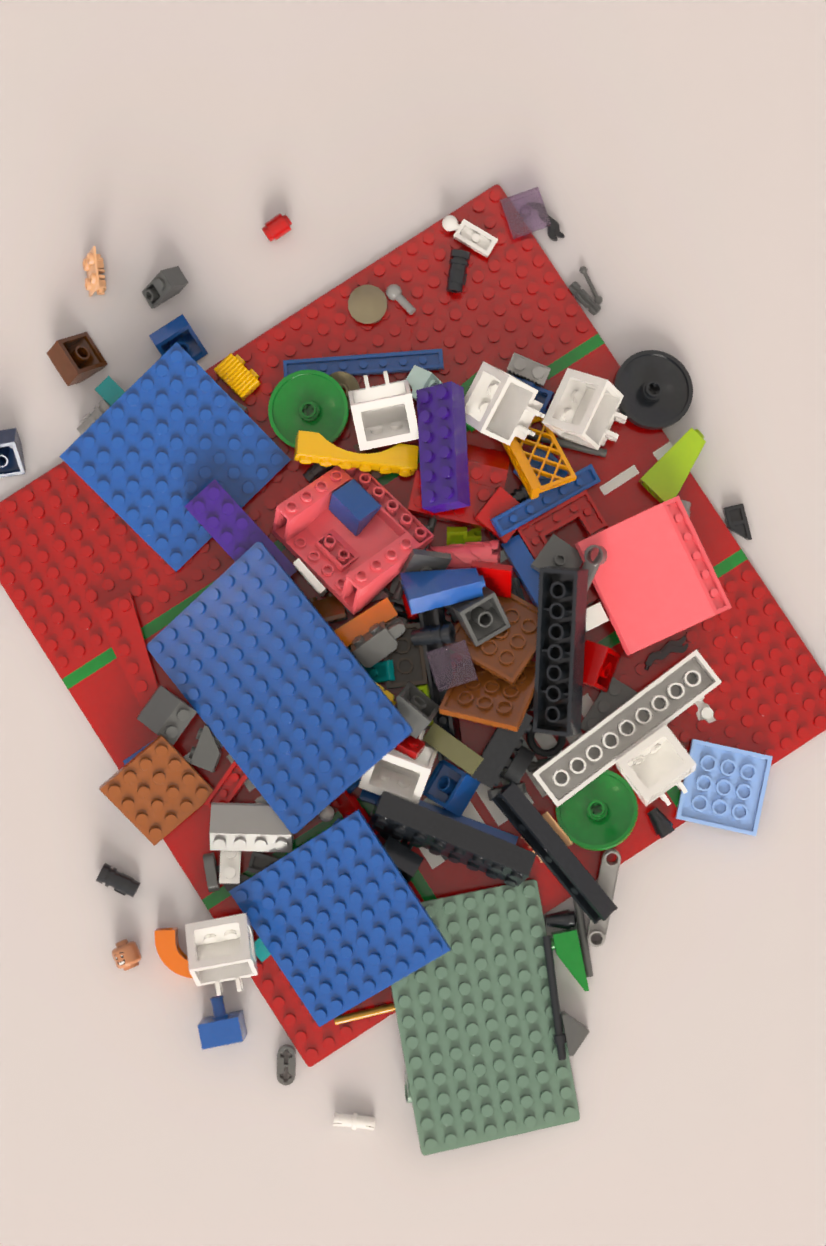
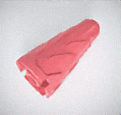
[426,539,501,570]

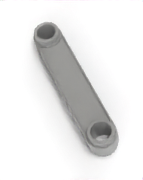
[587,848,621,947]

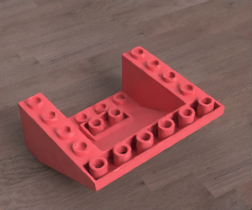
[272,466,434,615]
[575,496,732,656]

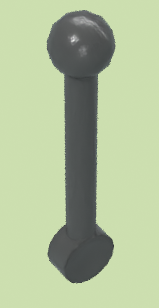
[579,266,603,304]

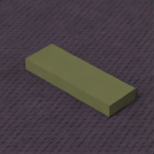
[422,723,484,775]

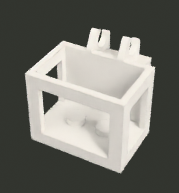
[464,361,545,446]
[542,368,627,450]
[348,371,419,451]
[616,725,696,806]
[359,729,437,805]
[185,913,258,996]

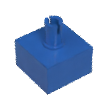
[198,995,247,1050]

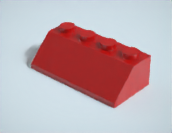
[467,444,510,490]

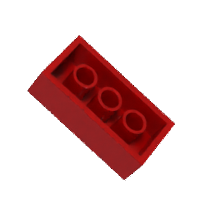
[407,470,495,530]

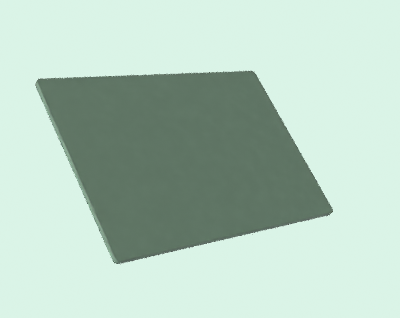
[391,879,580,1156]

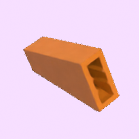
[334,597,398,648]

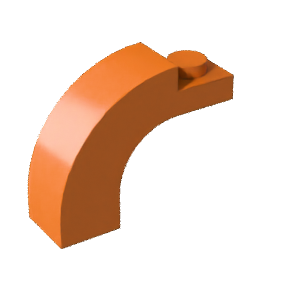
[154,927,193,978]

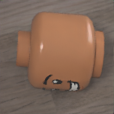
[112,939,141,971]

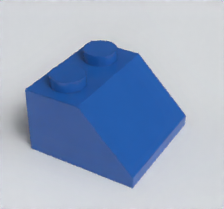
[149,314,208,361]
[422,760,481,817]

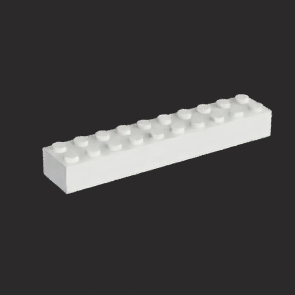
[532,649,722,807]

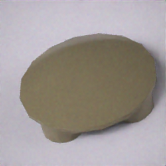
[348,285,387,324]

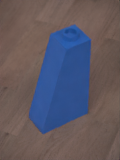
[500,534,539,608]
[400,568,485,615]

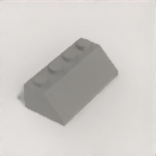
[209,802,294,852]

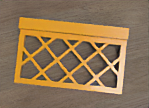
[501,416,577,500]

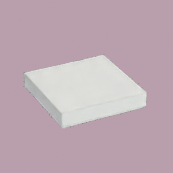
[293,558,327,597]

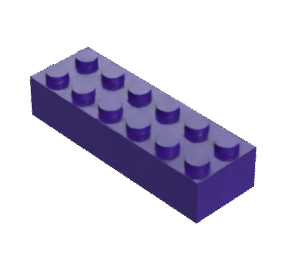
[416,381,470,513]
[184,479,297,577]

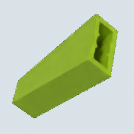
[638,427,706,503]

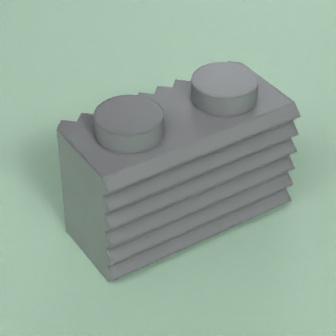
[506,352,551,388]

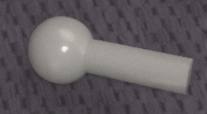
[386,284,416,315]

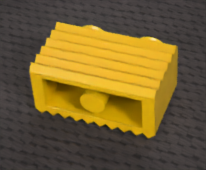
[213,353,260,401]

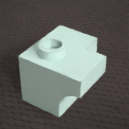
[406,365,442,401]

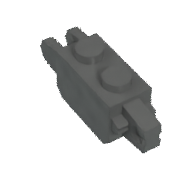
[350,617,406,668]

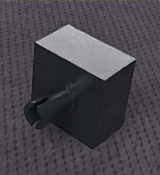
[383,836,424,883]

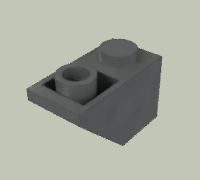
[142,266,188,309]
[189,725,222,772]

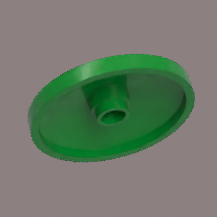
[268,370,349,448]
[556,770,638,851]

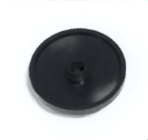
[613,350,693,430]

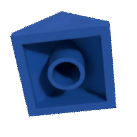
[329,479,382,536]

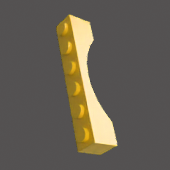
[294,430,418,477]

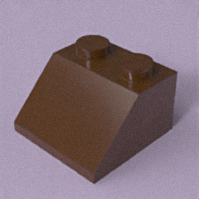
[46,332,108,386]
[308,593,348,624]

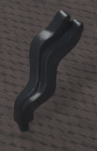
[527,202,565,241]
[644,636,688,670]

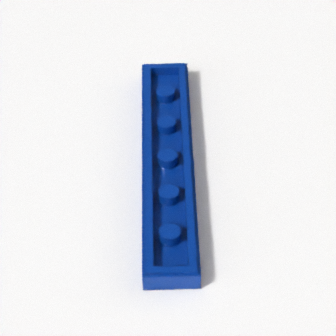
[491,464,601,538]

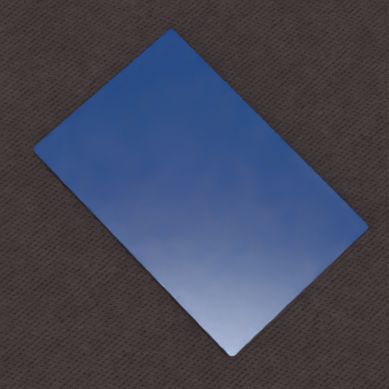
[147,542,413,834]

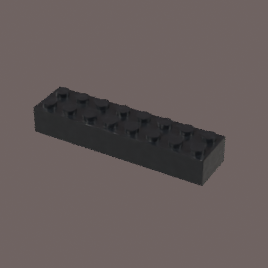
[533,566,588,737]
[368,791,536,887]

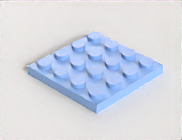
[675,739,773,836]

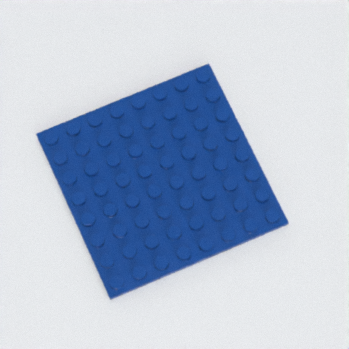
[59,342,291,572]
[229,809,451,1027]

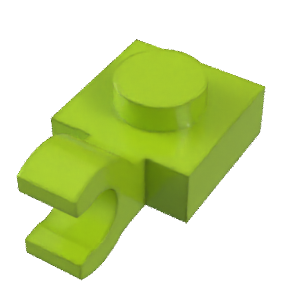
[447,527,481,545]

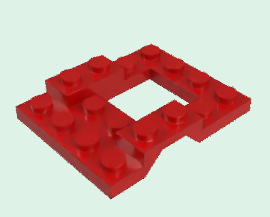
[516,490,608,605]

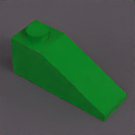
[551,927,589,991]

